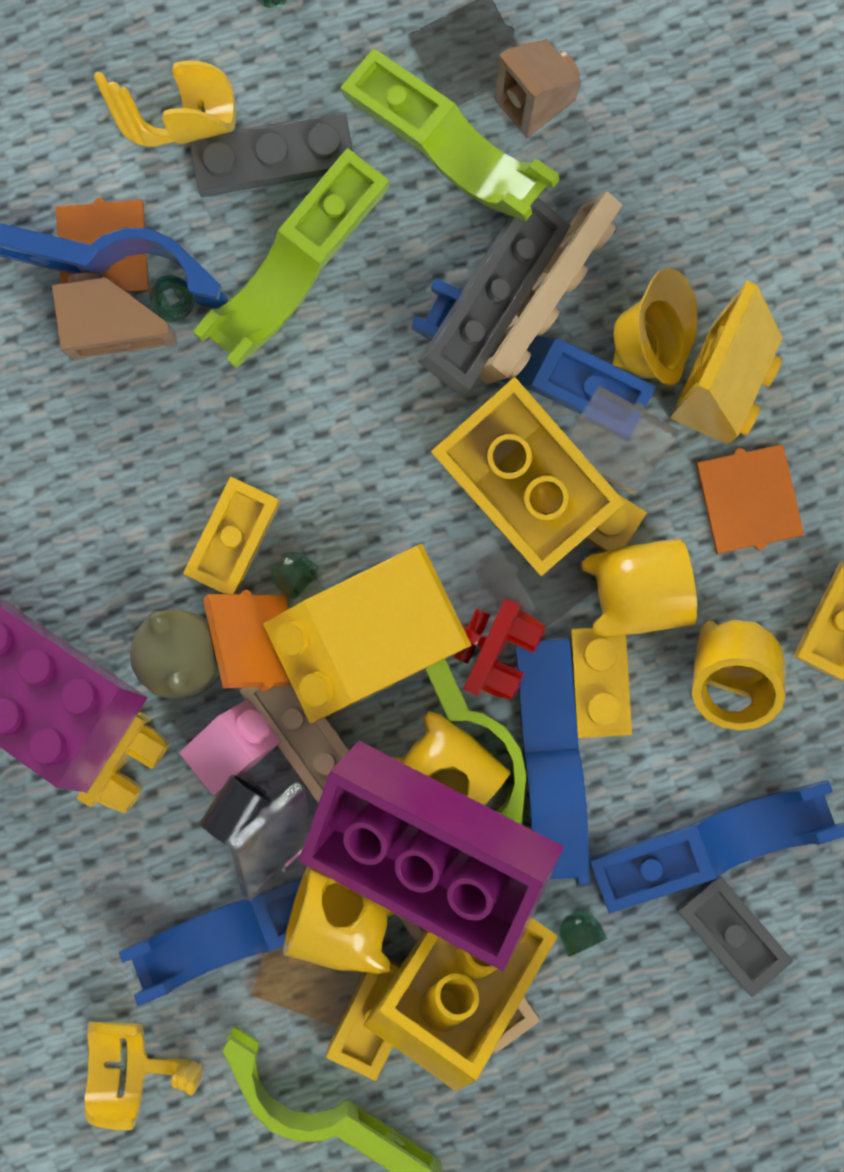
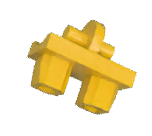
[76,711,171,813]

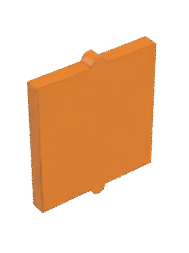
[56,198,150,293]
[696,444,804,554]
[203,590,292,692]

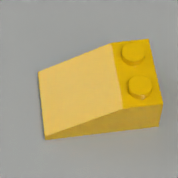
[670,280,783,445]
[431,377,625,576]
[263,544,472,724]
[363,918,558,1091]

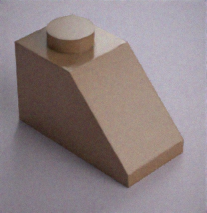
[494,39,581,138]
[52,273,178,360]

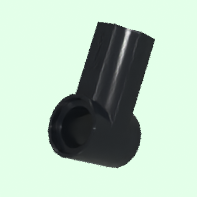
[199,774,274,851]

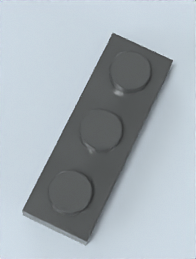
[190,113,353,197]

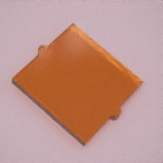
[251,947,361,1027]

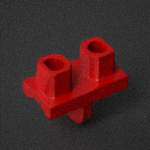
[454,598,547,700]

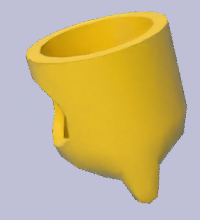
[581,538,697,637]
[692,620,786,731]
[390,711,511,806]
[283,866,395,974]

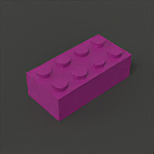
[0,598,148,793]
[299,741,564,971]

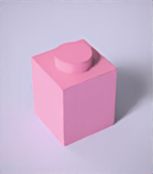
[179,699,282,796]

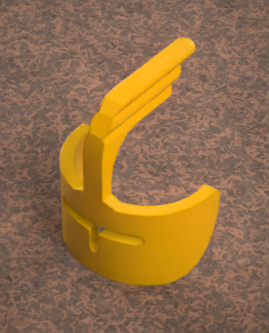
[94,61,236,147]
[84,1022,203,1130]

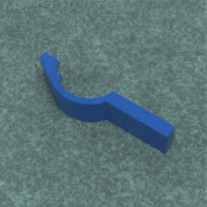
[0,223,228,309]
[411,278,656,438]
[515,639,589,885]
[590,780,844,914]
[118,876,303,1006]

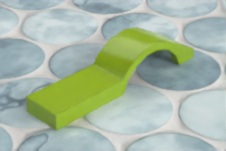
[340,48,560,222]
[192,148,389,368]
[425,659,526,825]
[222,1025,443,1172]

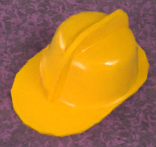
[612,268,697,386]

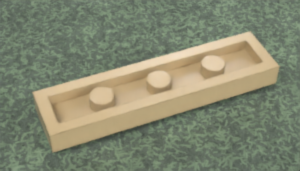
[478,191,622,384]

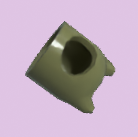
[130,609,220,699]

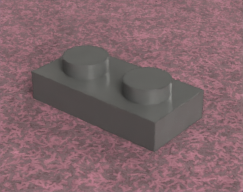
[675,876,793,997]

